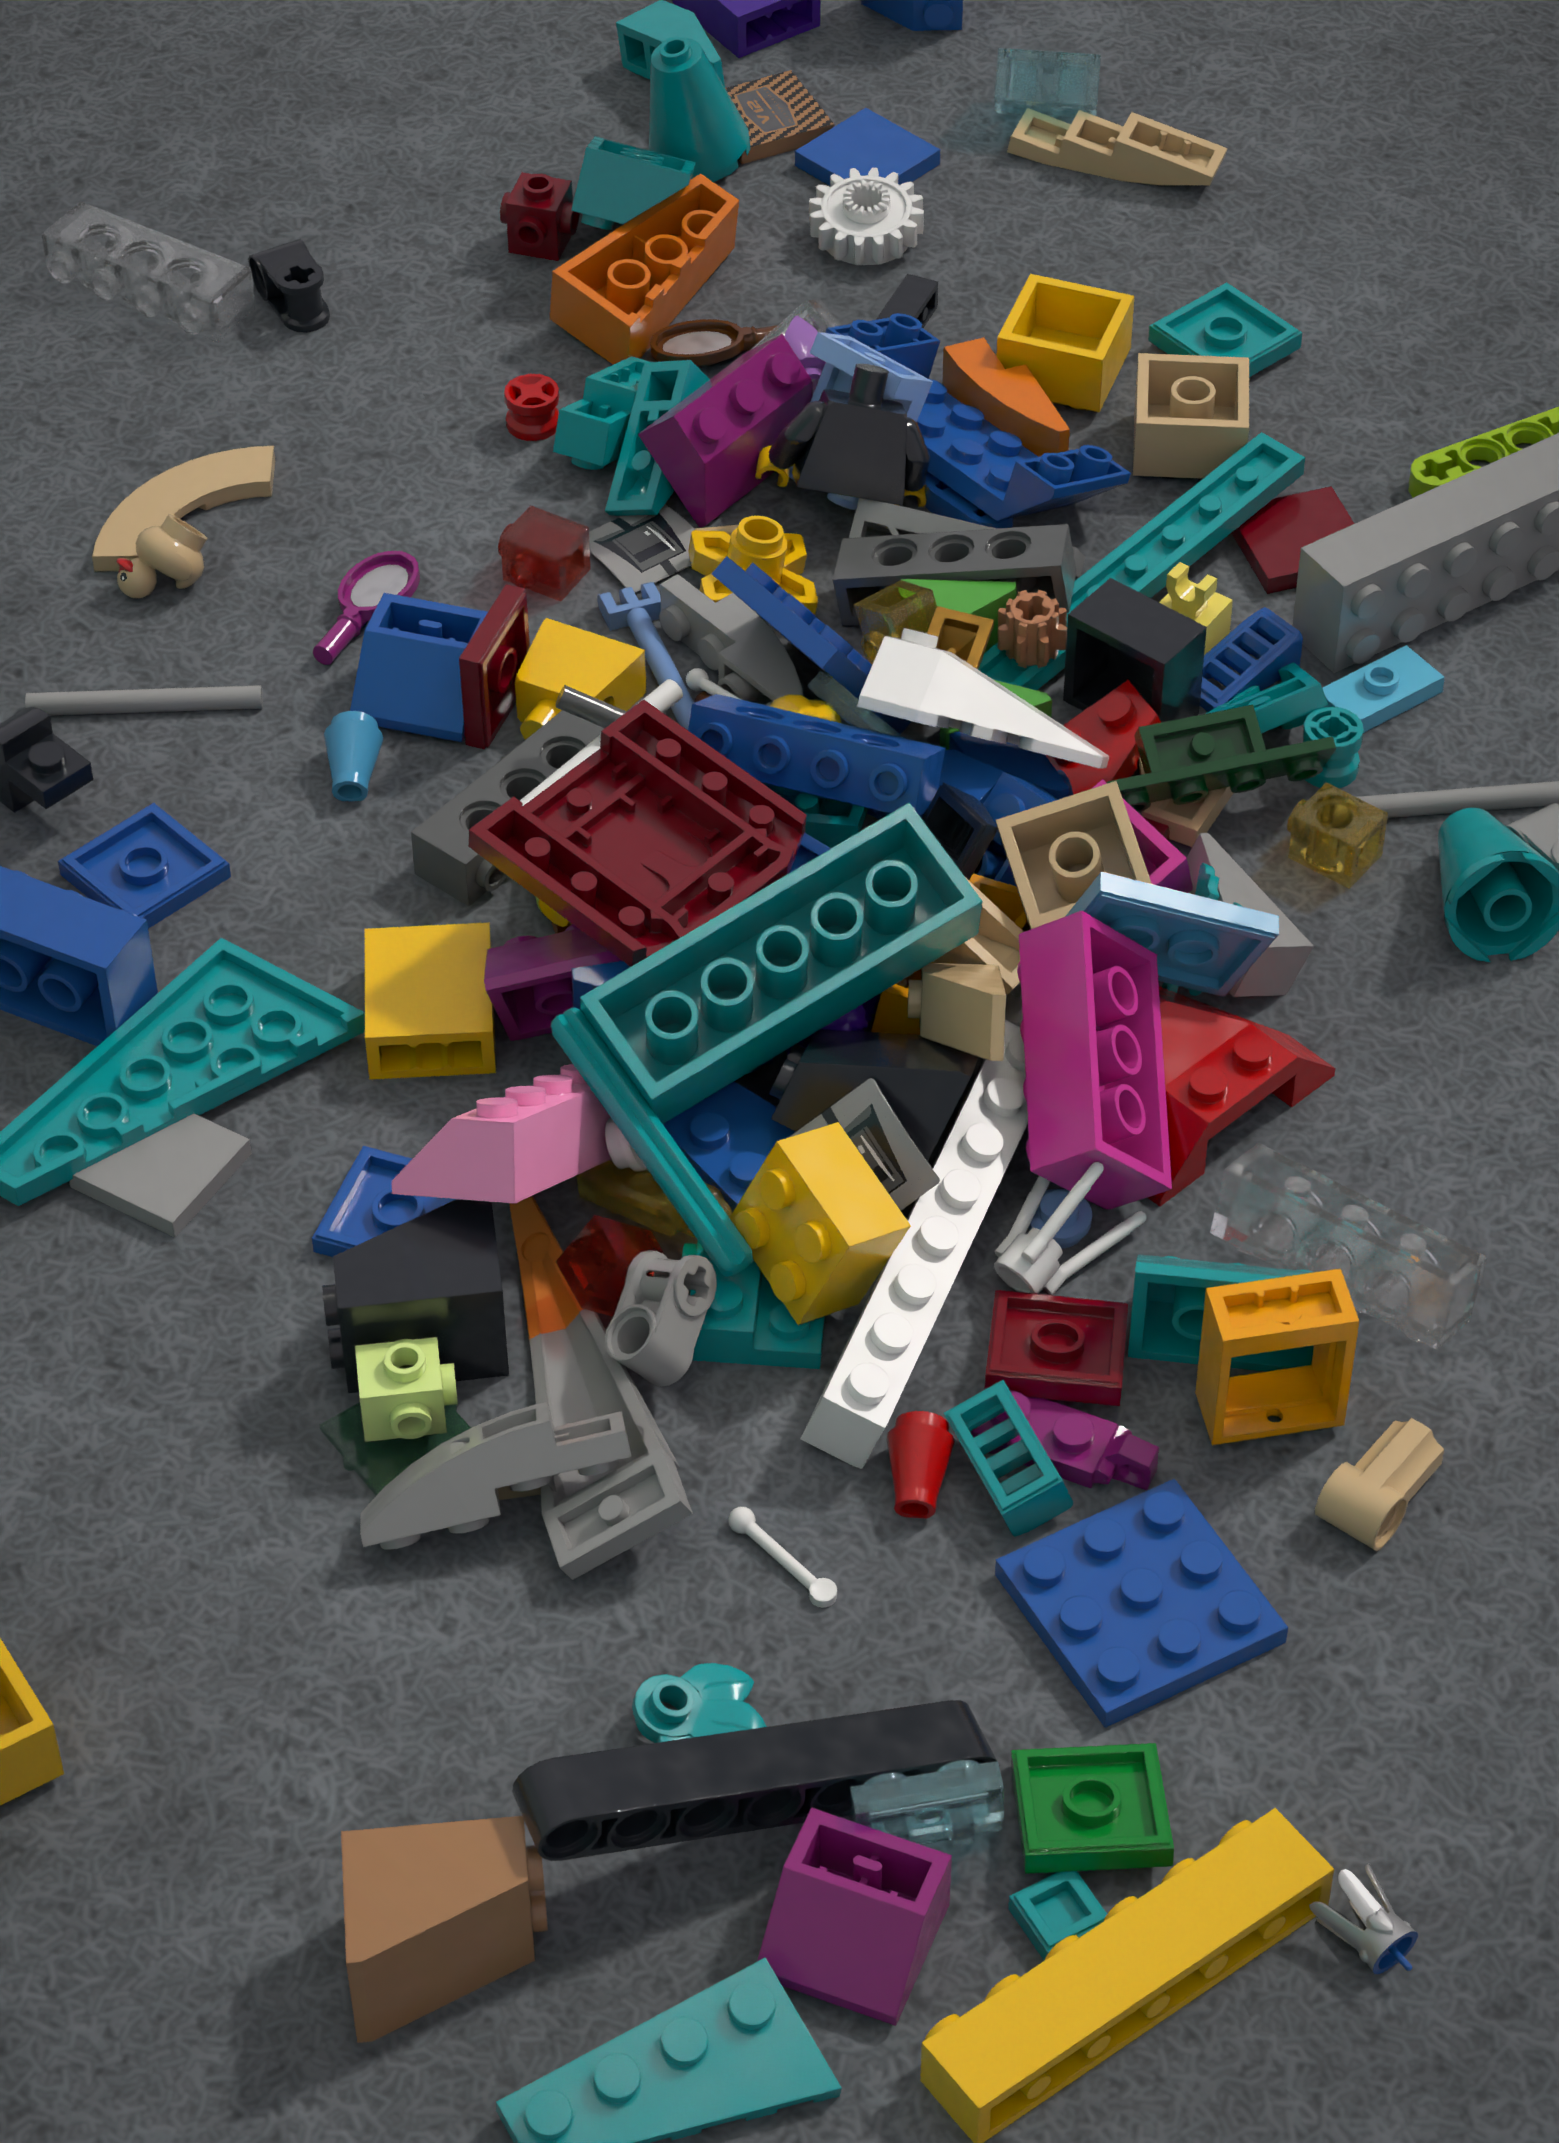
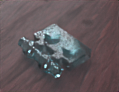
[850,1760,1004,1847]

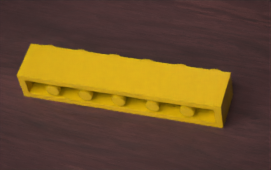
[920,1808,1334,2143]

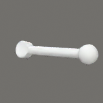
[686,668,742,700]
[728,1507,837,1608]

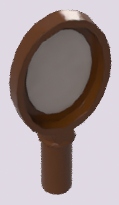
[650,319,790,368]

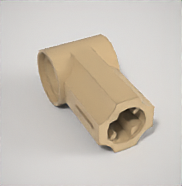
[1315,1418,1444,1551]

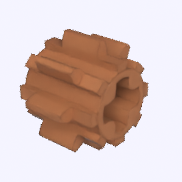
[998,590,1067,668]

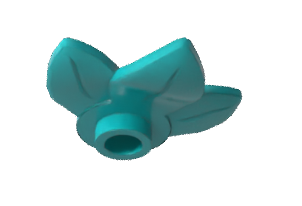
[632,1663,767,1743]

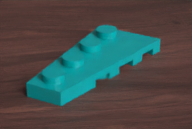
[496,1957,842,2143]

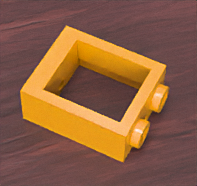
[1195,1268,1359,1445]

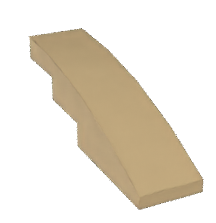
[1007,108,1227,185]

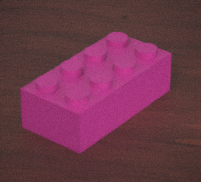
[1017,911,1172,1209]

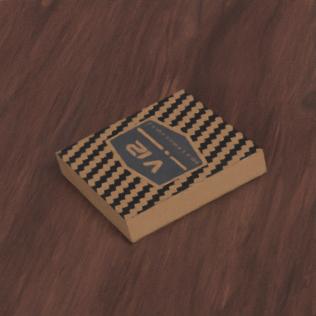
[725,70,834,164]

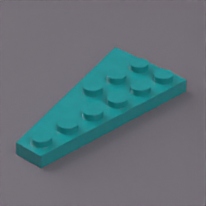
[0,938,365,1206]

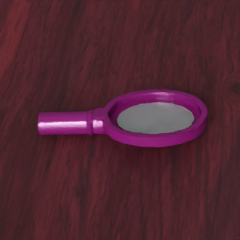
[313,551,420,665]

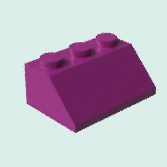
[638,334,813,528]
[484,925,622,1041]

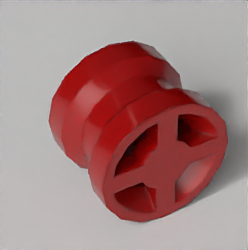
[504,374,559,441]

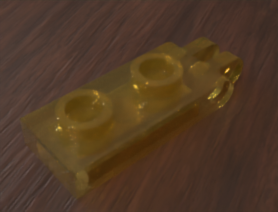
[576,1159,732,1238]

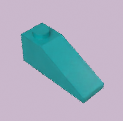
[616,0,725,87]
[605,360,710,516]

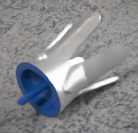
[1309,1863,1418,1974]

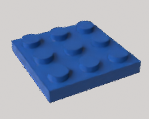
[712,556,912,735]
[995,1478,1288,1728]

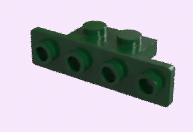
[1106,705,1336,813]

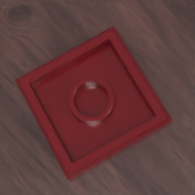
[1231,486,1355,594]
[459,584,530,750]
[984,1290,1128,1406]

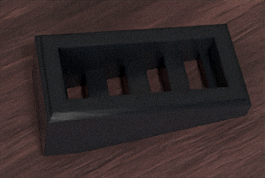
[922,782,998,880]

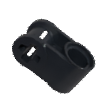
[248,239,330,333]

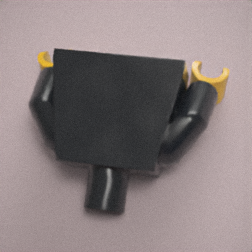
[755,364,930,507]

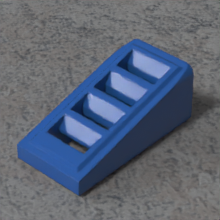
[1200,607,1303,712]

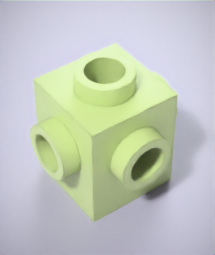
[355,1337,458,1442]

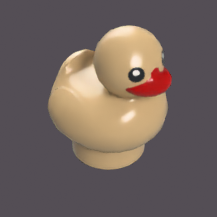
[116,514,207,598]

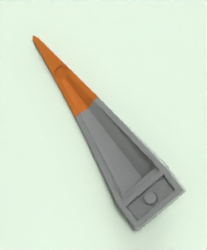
[509,1196,693,1580]

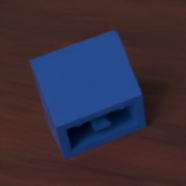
[350,593,488,742]

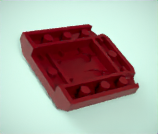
[468,700,807,967]

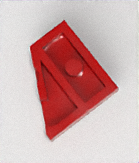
[1046,680,1161,795]

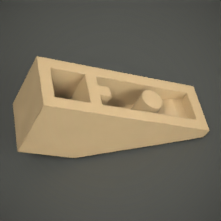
[907,963,1006,1061]

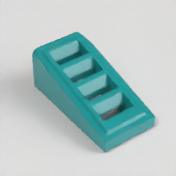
[944,1380,1073,1537]

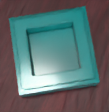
[1008,1871,1107,1960]

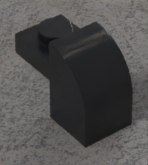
[0,707,94,813]

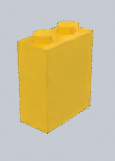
[364,922,496,1080]

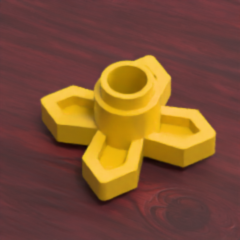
[688,516,818,615]

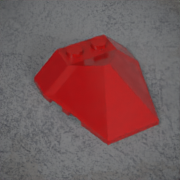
[1147,987,1336,1207]

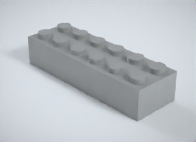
[1292,433,1559,673]

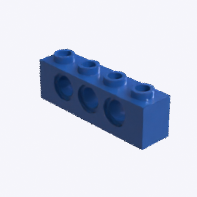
[688,694,946,816]

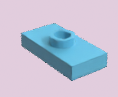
[1322,645,1445,732]

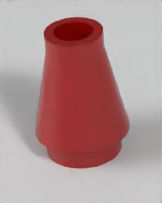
[887,1411,955,1519]

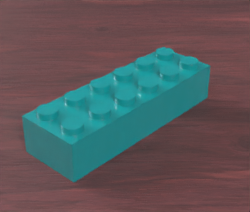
[580,803,983,1124]

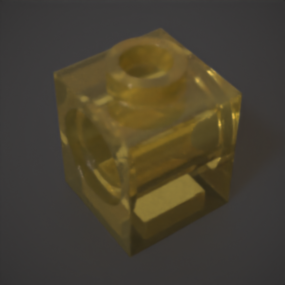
[1287,782,1388,889]

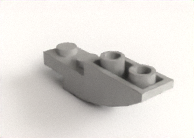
[659,574,803,706]
[360,1401,631,1549]

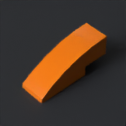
[942,337,1070,457]

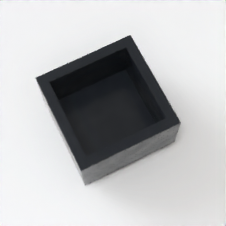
[1063,578,1207,723]

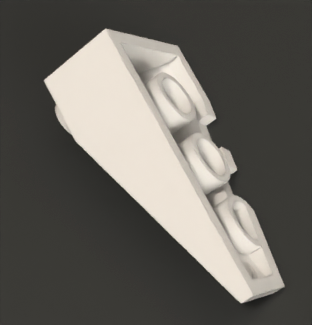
[857,628,1109,769]

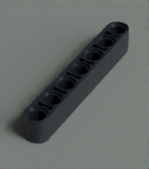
[512,1700,1000,1861]

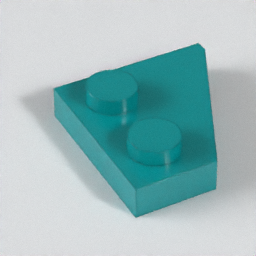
[1206,662,1328,733]

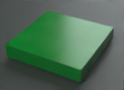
[1011,1743,1174,1874]

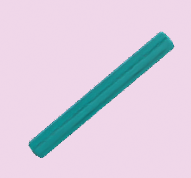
[551,1008,753,1277]

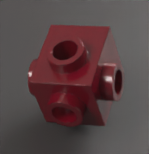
[500,172,580,261]

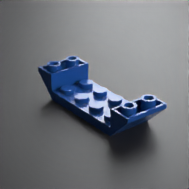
[826,313,1131,521]

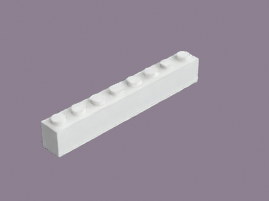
[800,1020,1028,1469]

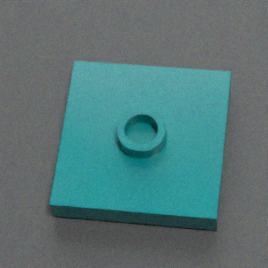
[1148,282,1302,377]

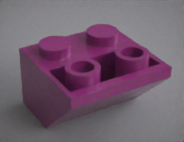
[757,1808,952,2026]

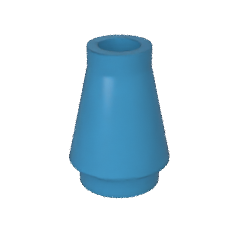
[324,711,383,801]

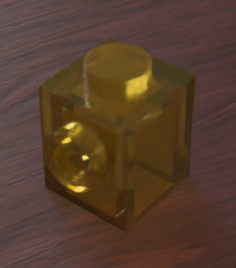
[854,580,937,665]

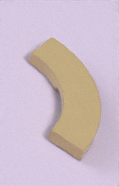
[92,446,275,572]

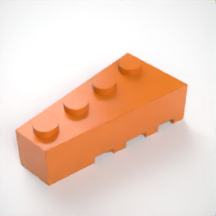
[550,174,739,365]

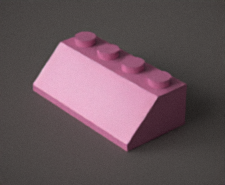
[392,1064,611,1203]

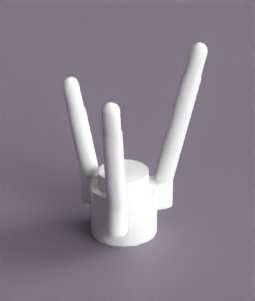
[994,1162,1147,1295]

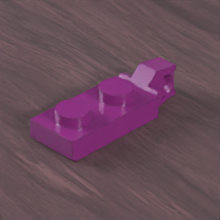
[970,1391,1159,1490]

